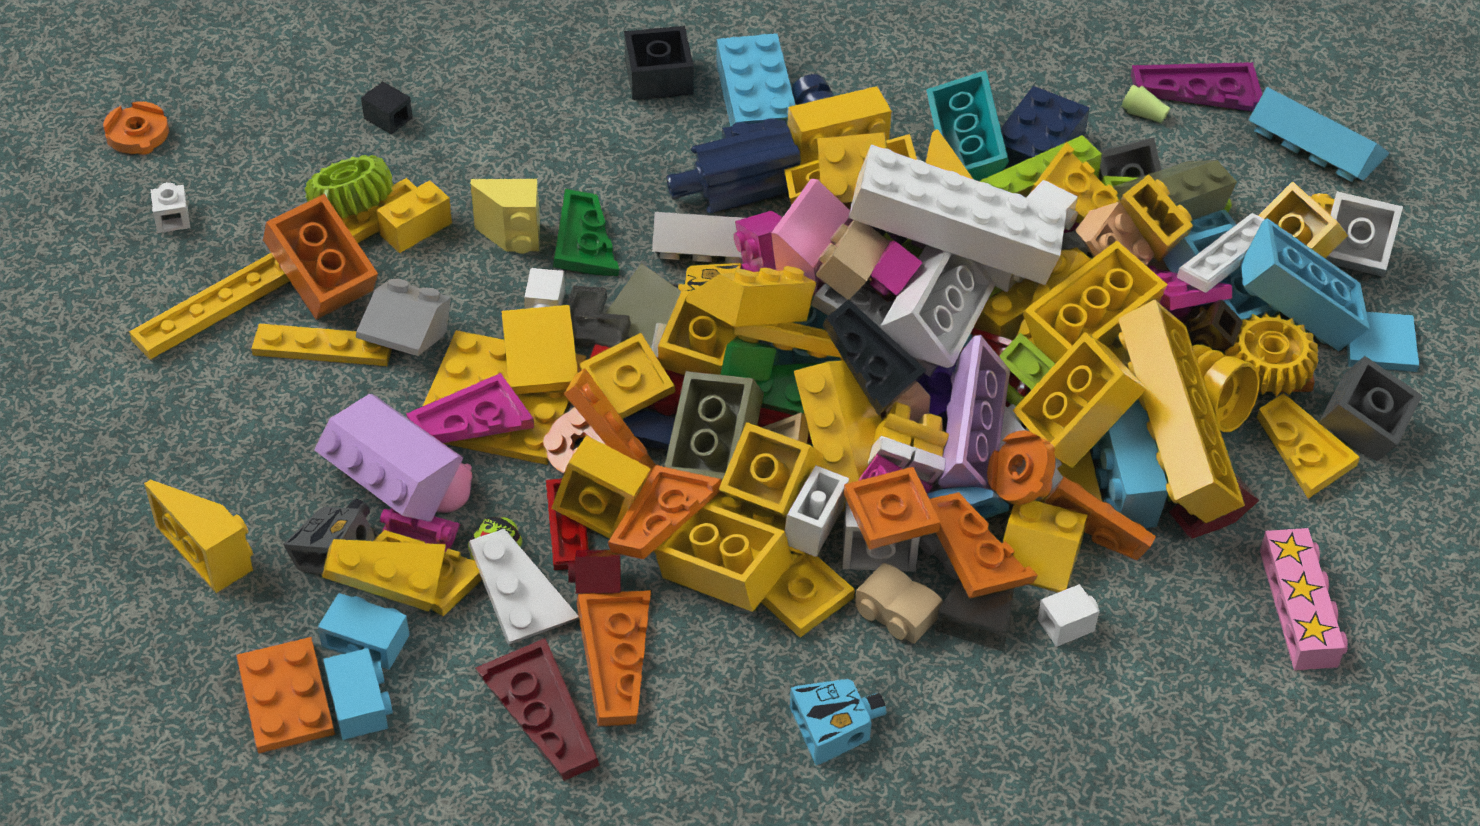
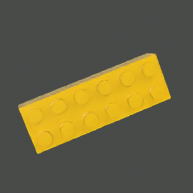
[1118,300,1245,523]

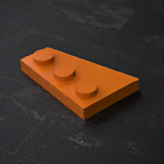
[608,465,721,560]

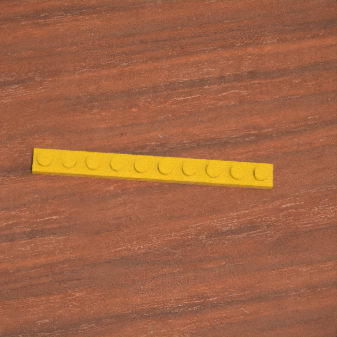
[129,178,417,360]

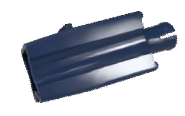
[666,126,801,213]

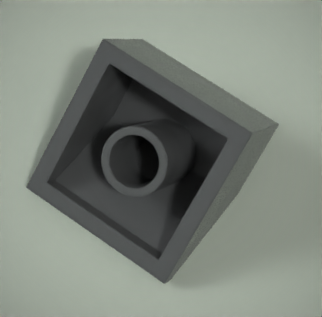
[1098,138,1161,181]

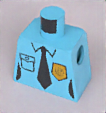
[790,679,886,765]

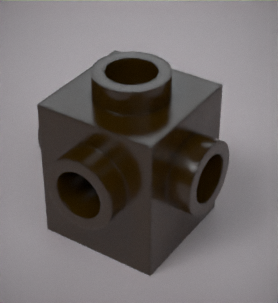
[1185,299,1243,352]

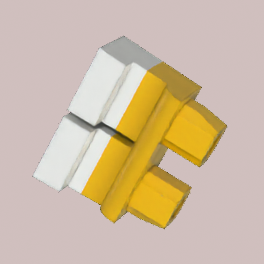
[867,402,949,485]

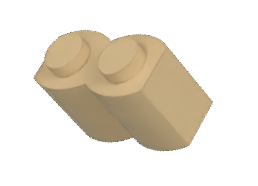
[855,563,943,644]

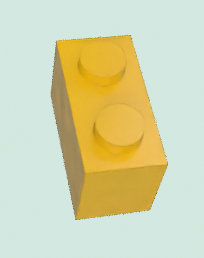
[377,180,452,253]

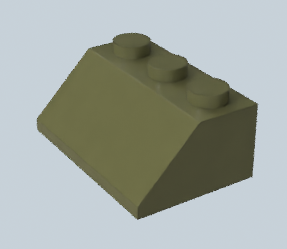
[1113,160,1237,220]

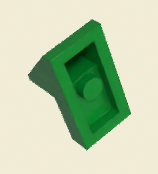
[720,336,776,381]

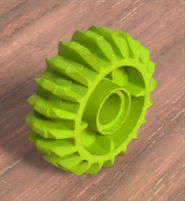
[305,155,393,218]

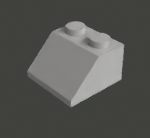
[356,279,451,356]

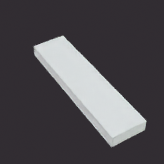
[1177,213,1265,293]

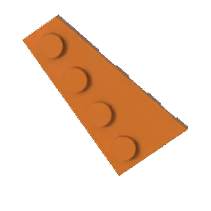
[577,590,651,726]

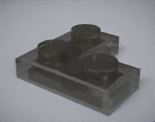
[567,285,631,348]

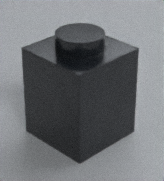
[361,81,413,135]

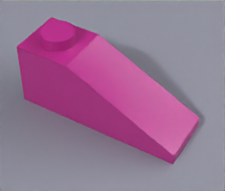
[869,241,923,296]

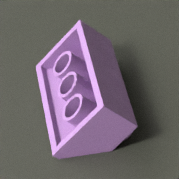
[938,335,1010,491]
[314,394,463,522]

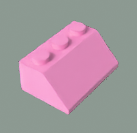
[771,179,853,296]

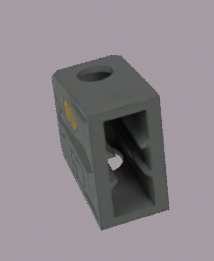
[283,499,374,574]

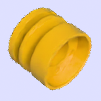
[1193,345,1260,432]

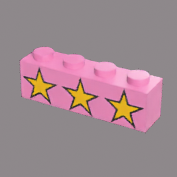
[1260,528,1348,670]

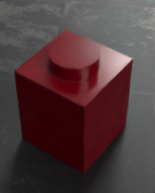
[568,550,621,594]

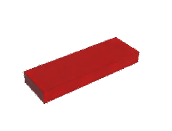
[546,478,589,570]

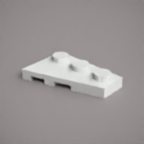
[469,529,579,645]

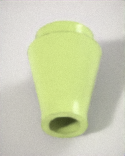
[1121,85,1170,124]

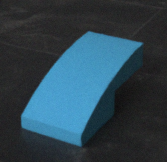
[927,487,1009,519]

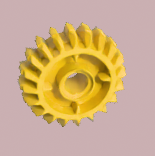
[1224,312,1319,397]

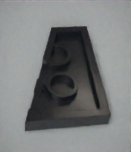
[823,299,926,416]

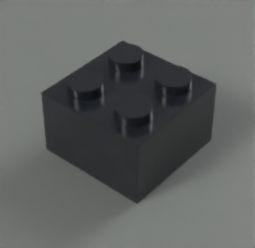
[624,26,694,100]

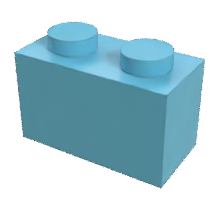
[318,593,409,670]
[323,648,393,740]

